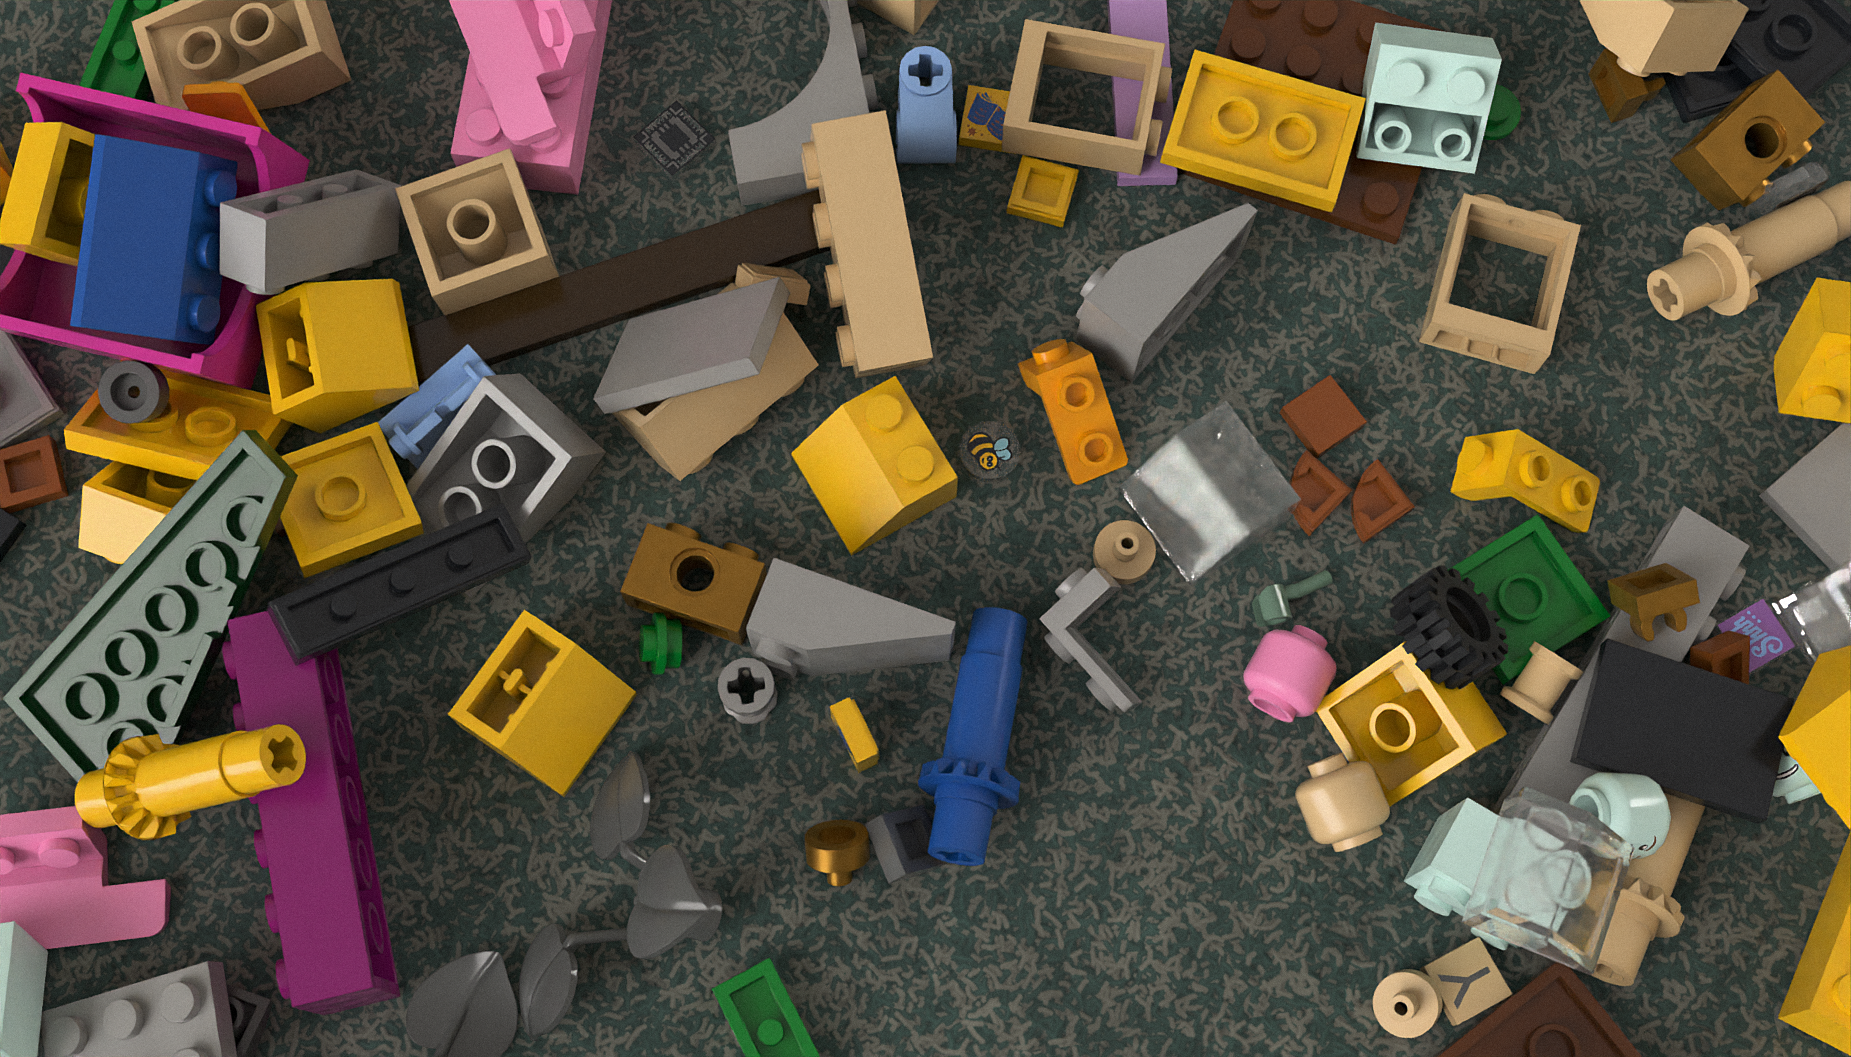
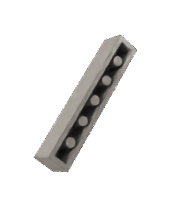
[1491,506,1749,858]

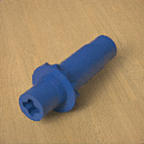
[918,607,1028,866]

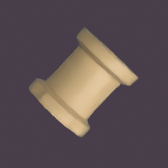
[1500,641,1584,725]

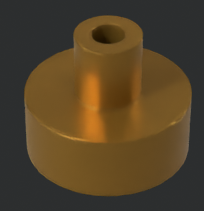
[805,820,870,886]

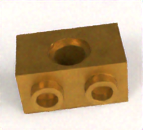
[1670,70,1825,210]
[620,522,767,645]

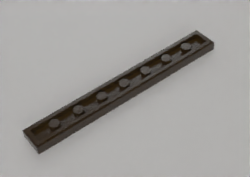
[408,189,830,386]

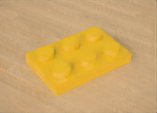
[1160,50,1366,213]
[64,360,292,481]

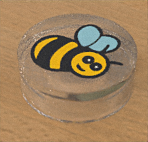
[959,421,1020,484]

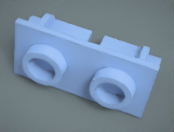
[378,344,496,469]

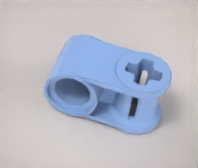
[896,46,957,164]

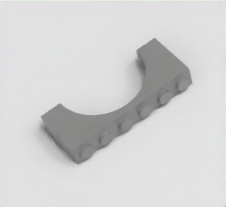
[728,0,878,206]

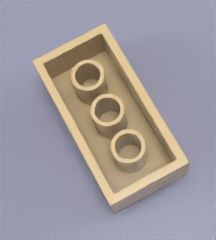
[801,110,933,379]

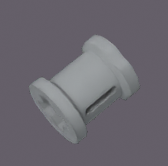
[717,658,778,724]

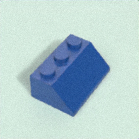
[70,134,238,345]

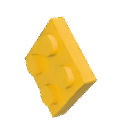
[280,422,424,578]

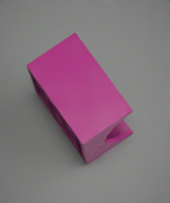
[0,73,310,390]

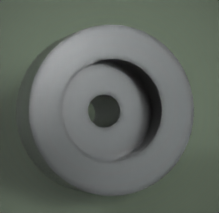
[98,360,169,423]

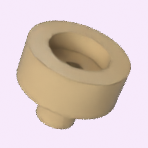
[1093,520,1156,584]
[1373,969,1443,1038]

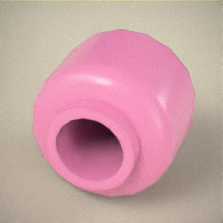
[1243,625,1336,722]

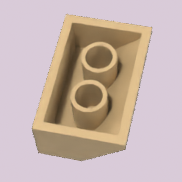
[612,283,819,481]

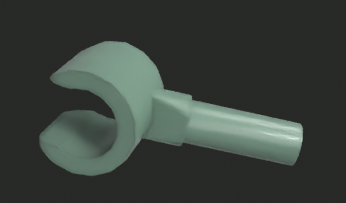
[1252,570,1333,627]

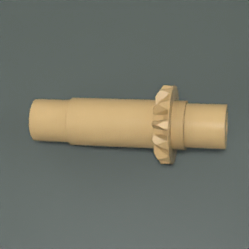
[1647,181,1851,320]
[1576,793,1705,986]

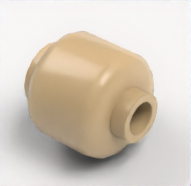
[1295,752,1390,852]

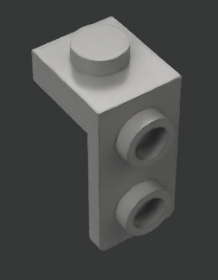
[1039,568,1142,713]

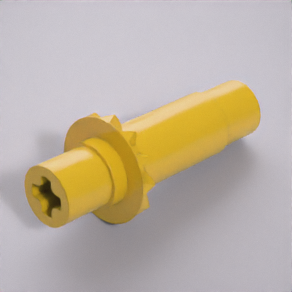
[75,724,306,840]

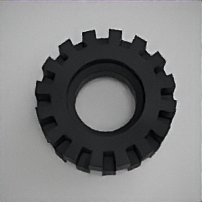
[1390,565,1508,690]

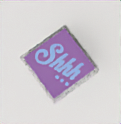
[1711,595,1799,676]

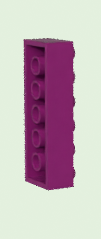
[222,611,401,1016]

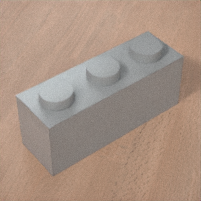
[220,169,401,295]

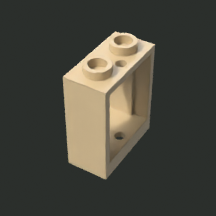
[1002,19,1173,176]
[1419,193,1581,374]

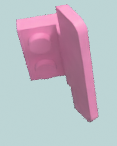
[449,0,596,146]
[0,806,171,949]

